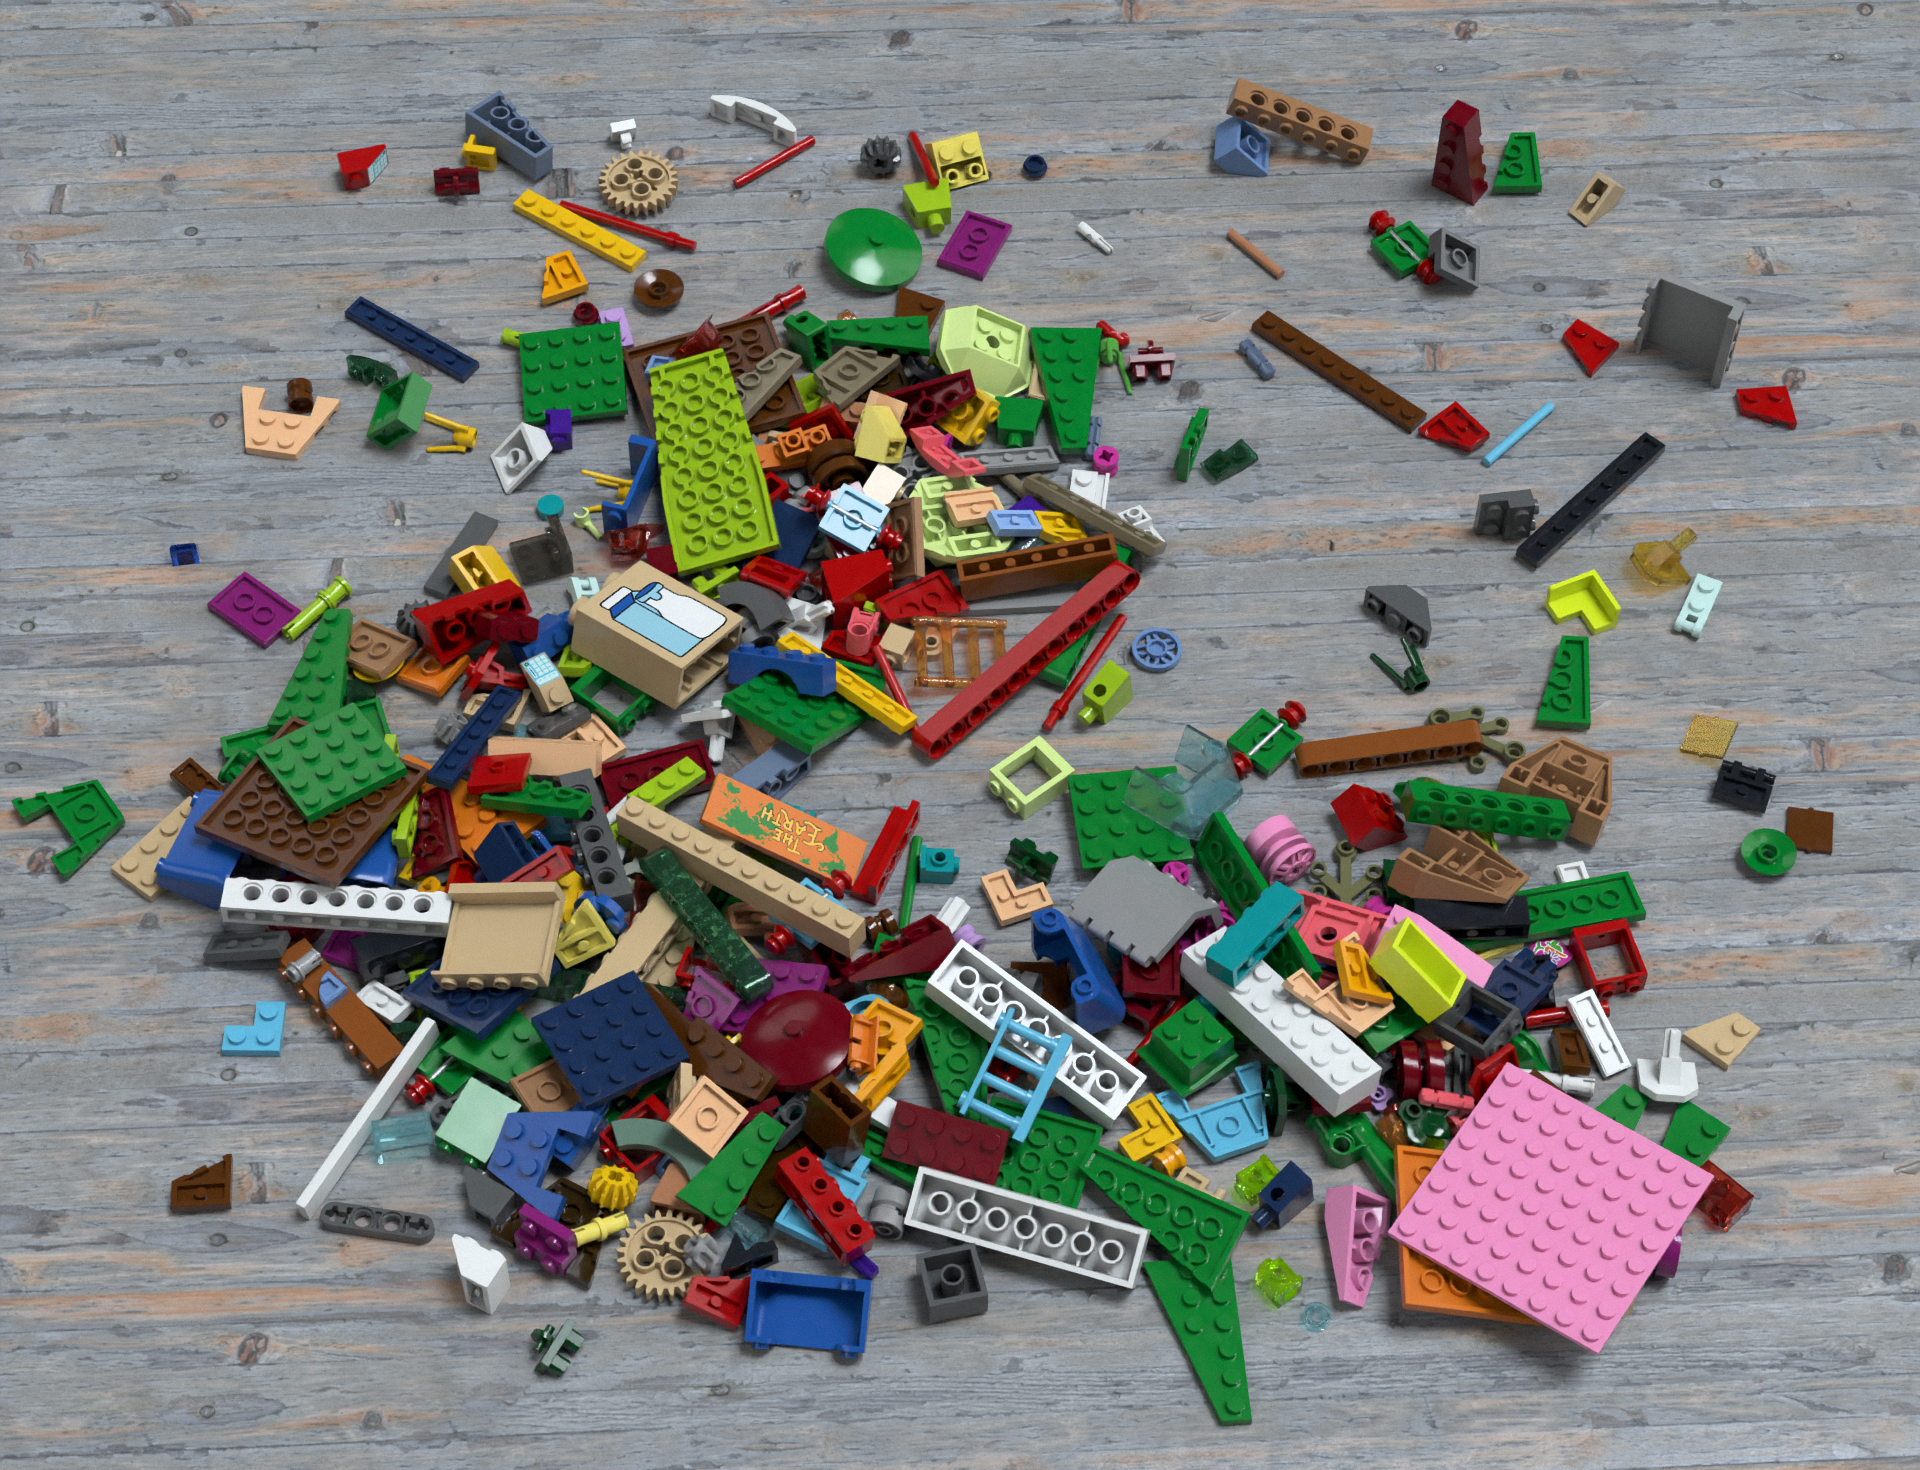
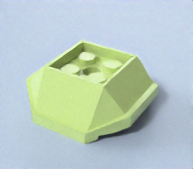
[936,305,1035,399]
[909,475,1016,567]

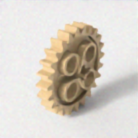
[599,150,679,216]
[617,1210,711,1302]

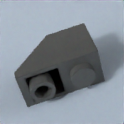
[463,1165,517,1230]

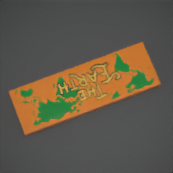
[699,773,868,886]

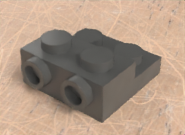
[1428,228,1480,292]
[1473,489,1539,541]

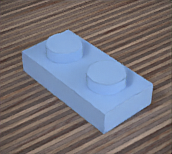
[985,510,1043,536]

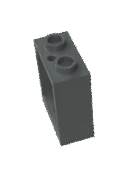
[1431,979,1524,1062]

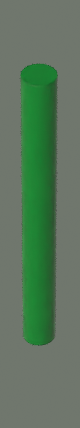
[898,836,923,933]

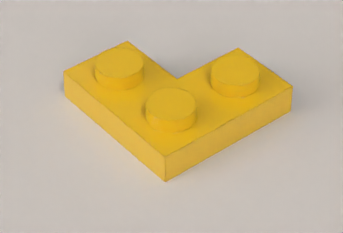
[1118,1092,1183,1164]

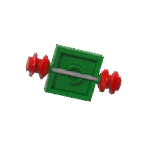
[1368,210,1442,285]
[1223,701,1307,781]
[404,1025,482,1106]

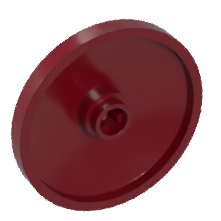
[741,990,857,1092]

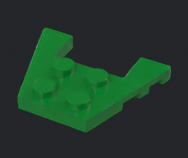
[11,779,126,880]

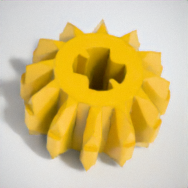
[587,1164,638,1211]

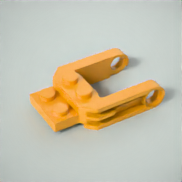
[851,997,924,1112]

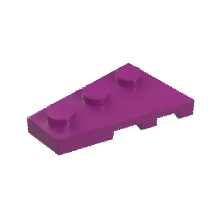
[683,966,743,1033]

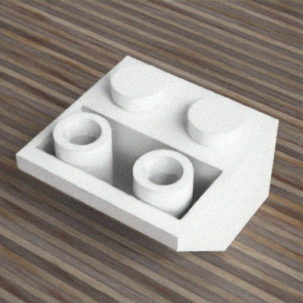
[452,1234,511,1315]

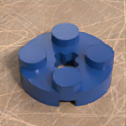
[571,891,628,939]

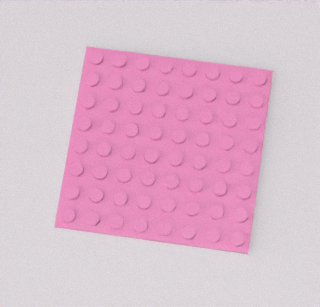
[1387,1062,1714,1356]

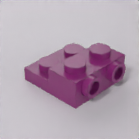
[514,1203,577,1278]

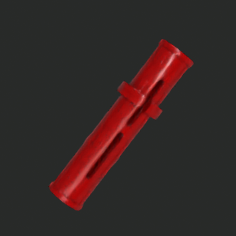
[738,284,807,319]
[1523,999,1610,1030]

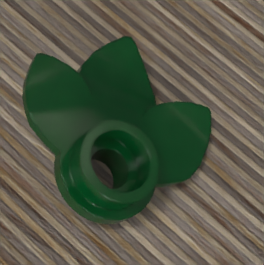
[1397,1099,1450,1148]

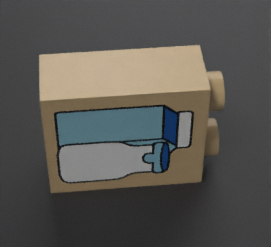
[568,560,744,709]

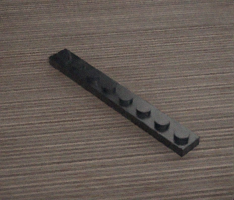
[1516,432,1666,568]

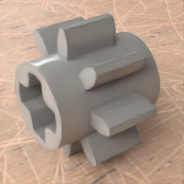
[435,711,468,745]
[683,1234,720,1272]

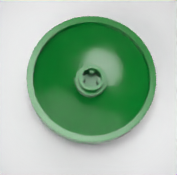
[823,208,922,292]

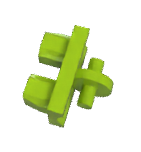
[692,565,739,600]

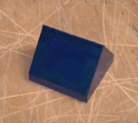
[169,542,199,566]

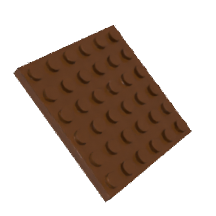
[623,311,807,457]
[194,716,429,890]

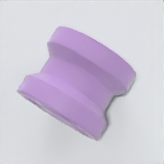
[953,924,986,952]

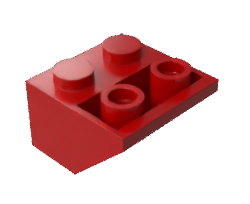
[1330,784,1408,851]

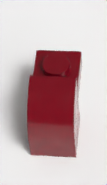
[645,544,679,581]

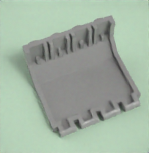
[1068,855,1224,967]

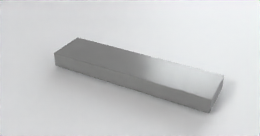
[956,445,1060,476]

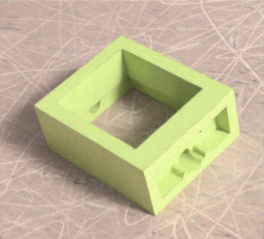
[989,736,1075,820]

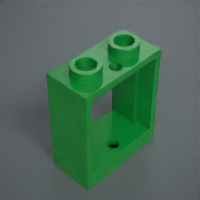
[366,371,432,450]
[570,664,656,737]

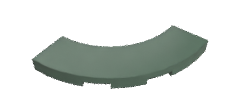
[611,1118,712,1181]

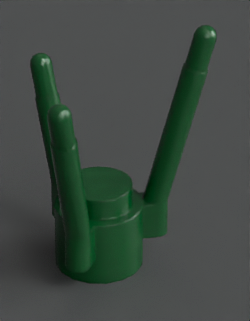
[1370,637,1430,693]

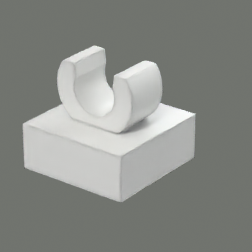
[609,119,636,150]

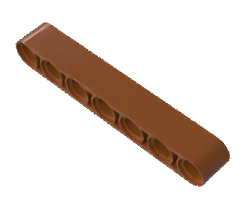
[1294,720,1485,778]

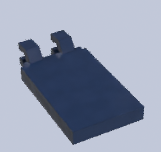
[741,499,820,595]
[1458,947,1558,1040]

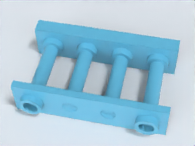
[956,1007,1073,1146]

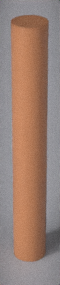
[1227,229,1285,279]

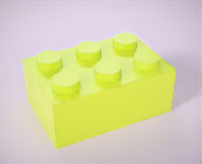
[1369,916,1467,1024]

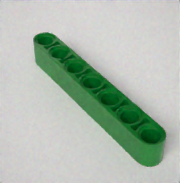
[1040,543,1134,688]

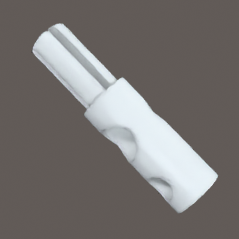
[1077,222,1113,254]

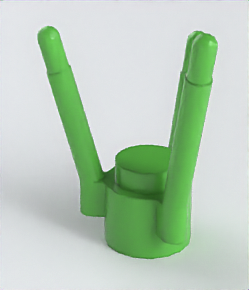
[1095,338,1132,395]

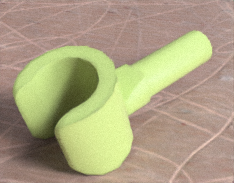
[574,507,603,540]

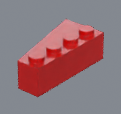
[410,579,533,666]

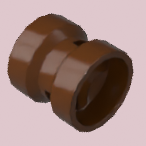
[286,378,314,414]
[865,908,898,945]

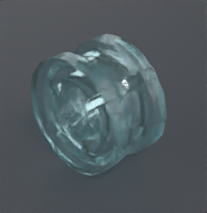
[1303,1302,1331,1332]

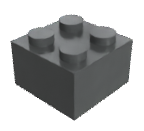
[916,1243,988,1323]

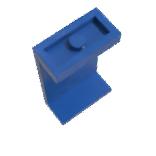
[601,434,659,543]

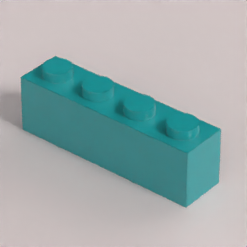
[1205,881,1305,989]

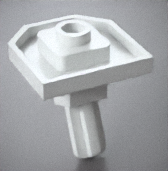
[773,597,835,650]
[681,700,738,763]
[1636,1028,1699,1103]

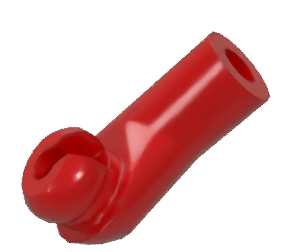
[1096,320,1130,349]

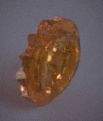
[866,981,909,1009]

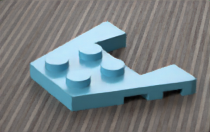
[1155,1060,1268,1163]

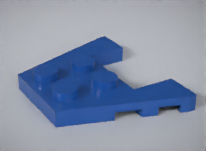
[487,1111,599,1222]

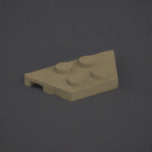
[813,346,900,412]

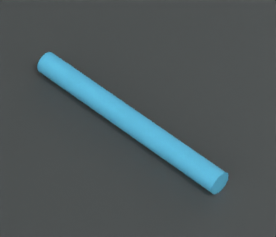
[1482,402,1555,466]

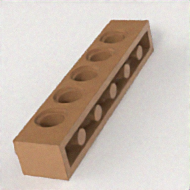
[1226,78,1373,164]

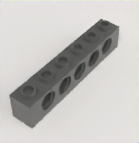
[556,768,634,912]

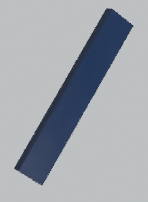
[344,296,480,383]
[426,685,522,791]

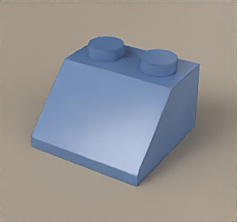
[1214,116,1270,177]

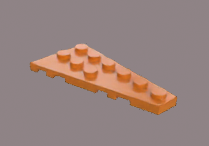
[402,754,548,869]

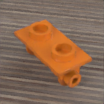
[847,1014,880,1078]

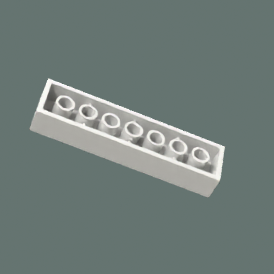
[1180,926,1382,1117]
[923,939,1147,1130]
[904,1166,1151,1289]

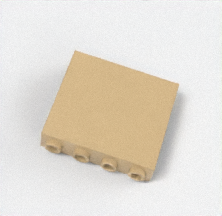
[431,882,566,990]

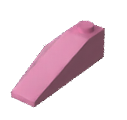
[1370,904,1494,988]
[1324,1185,1392,1308]

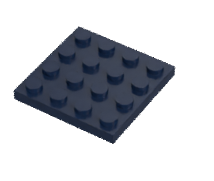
[401,956,561,1041]
[531,970,690,1111]

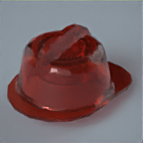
[667,314,723,357]
[602,523,664,562]

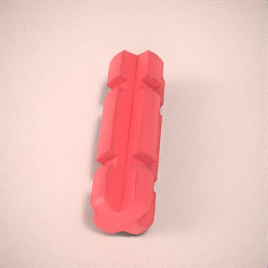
[1418,1088,1475,1113]

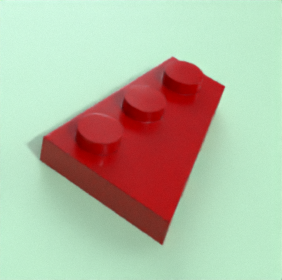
[874,569,970,625]

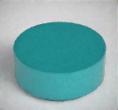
[537,494,564,520]

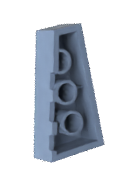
[465,90,553,181]
[730,740,811,801]

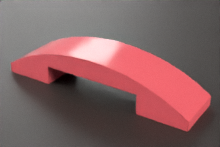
[909,425,986,478]

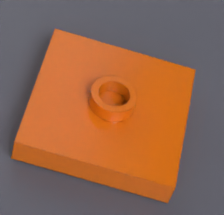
[395,644,471,698]

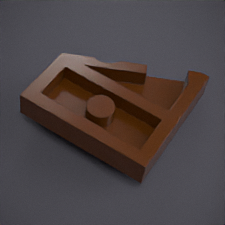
[170,1154,233,1213]

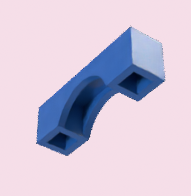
[728,643,836,697]

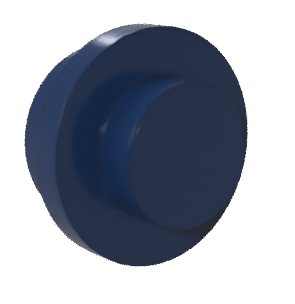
[1023,155,1047,178]

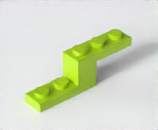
[384,734,424,858]
[610,757,706,851]

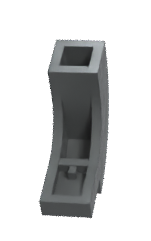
[713,581,795,634]

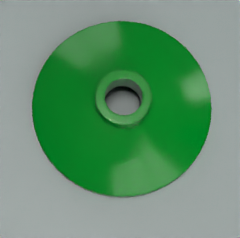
[1741,828,1797,876]

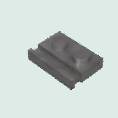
[526,701,592,739]

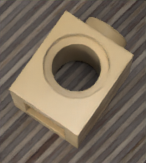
[879,623,915,671]

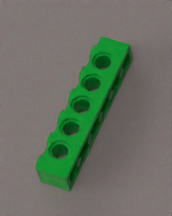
[1400,780,1571,842]

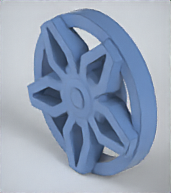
[1132,628,1182,673]

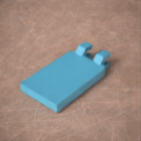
[774,1154,871,1253]

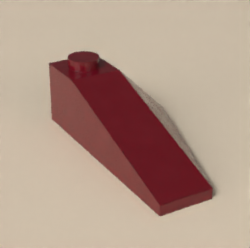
[884,369,977,439]
[840,914,956,982]

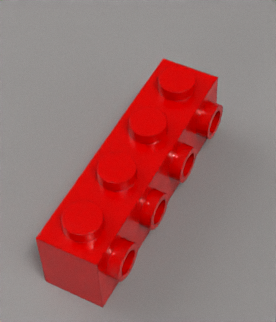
[774,1147,876,1267]

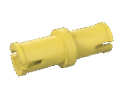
[570,1211,629,1248]

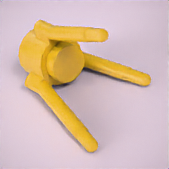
[424,412,478,453]
[581,470,633,512]

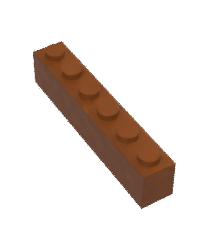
[956,533,1118,601]
[277,938,404,1082]

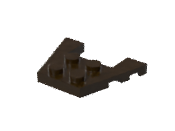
[490,1176,612,1289]

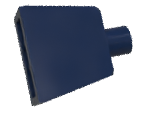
[473,821,537,883]
[1250,1161,1314,1230]

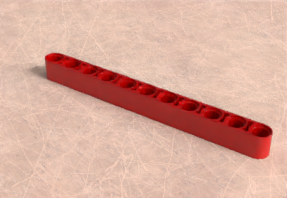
[911,560,1141,760]

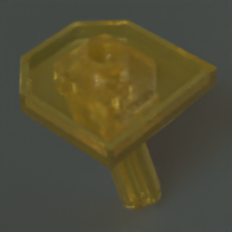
[1630,527,1697,587]

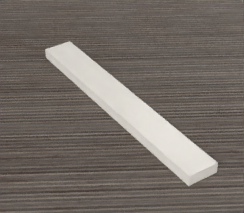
[296,1017,440,1220]

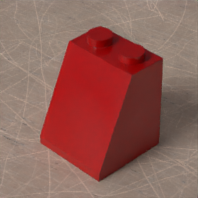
[821,549,893,630]

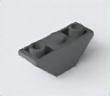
[1363,585,1432,648]

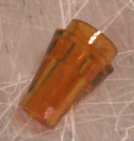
[1375,1112,1410,1151]

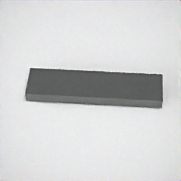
[423,511,498,600]

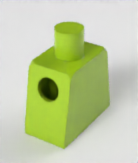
[903,178,951,234]
[1077,659,1133,726]

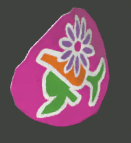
[1530,937,1573,967]

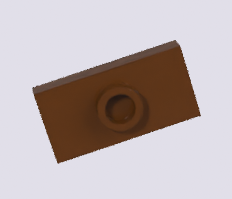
[169,757,226,798]

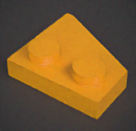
[1333,940,1393,1005]

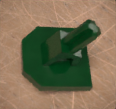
[1261,1064,1312,1137]

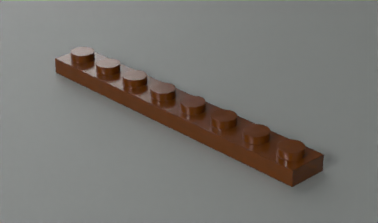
[1251,310,1427,434]

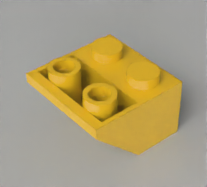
[448,545,522,594]

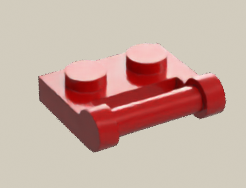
[740,554,808,599]

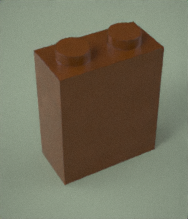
[802,1074,872,1168]

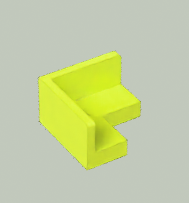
[1544,569,1621,636]

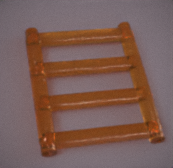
[910,616,1007,689]

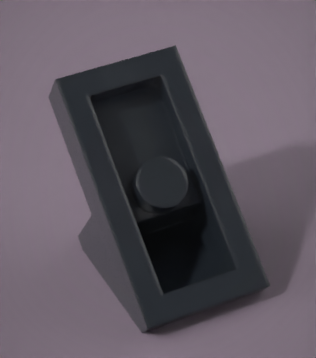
[721,1232,779,1279]

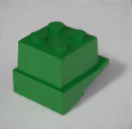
[1136,999,1239,1099]

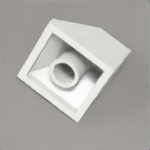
[490,422,552,494]

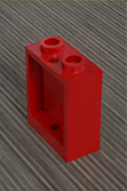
[1568,918,1648,999]
[598,1094,671,1186]

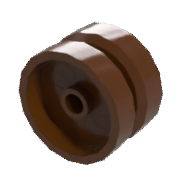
[805,439,870,492]

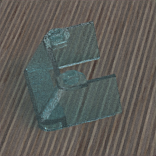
[1123,724,1243,839]

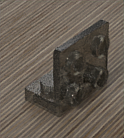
[509,514,574,585]

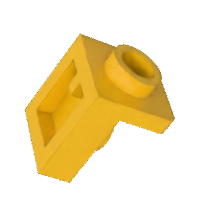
[462,134,497,172]

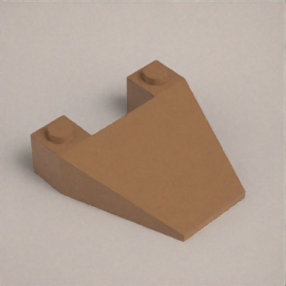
[1497,736,1612,847]
[1387,825,1530,903]

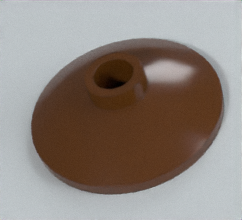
[634,269,684,309]

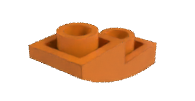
[776,424,832,460]

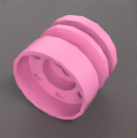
[1243,815,1317,886]

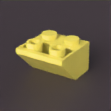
[924,131,989,189]
[854,405,907,463]

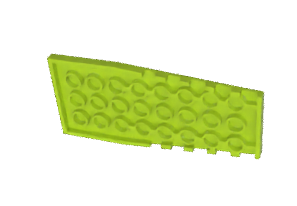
[649,348,781,577]

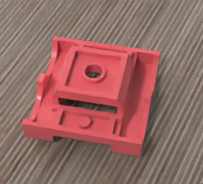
[1294,889,1389,990]

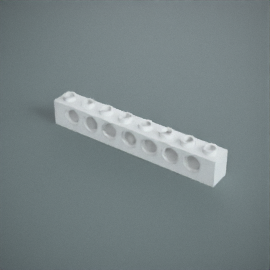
[220,877,454,938]

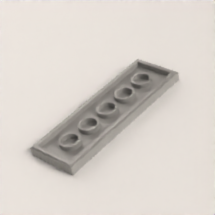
[916,569,1077,617]

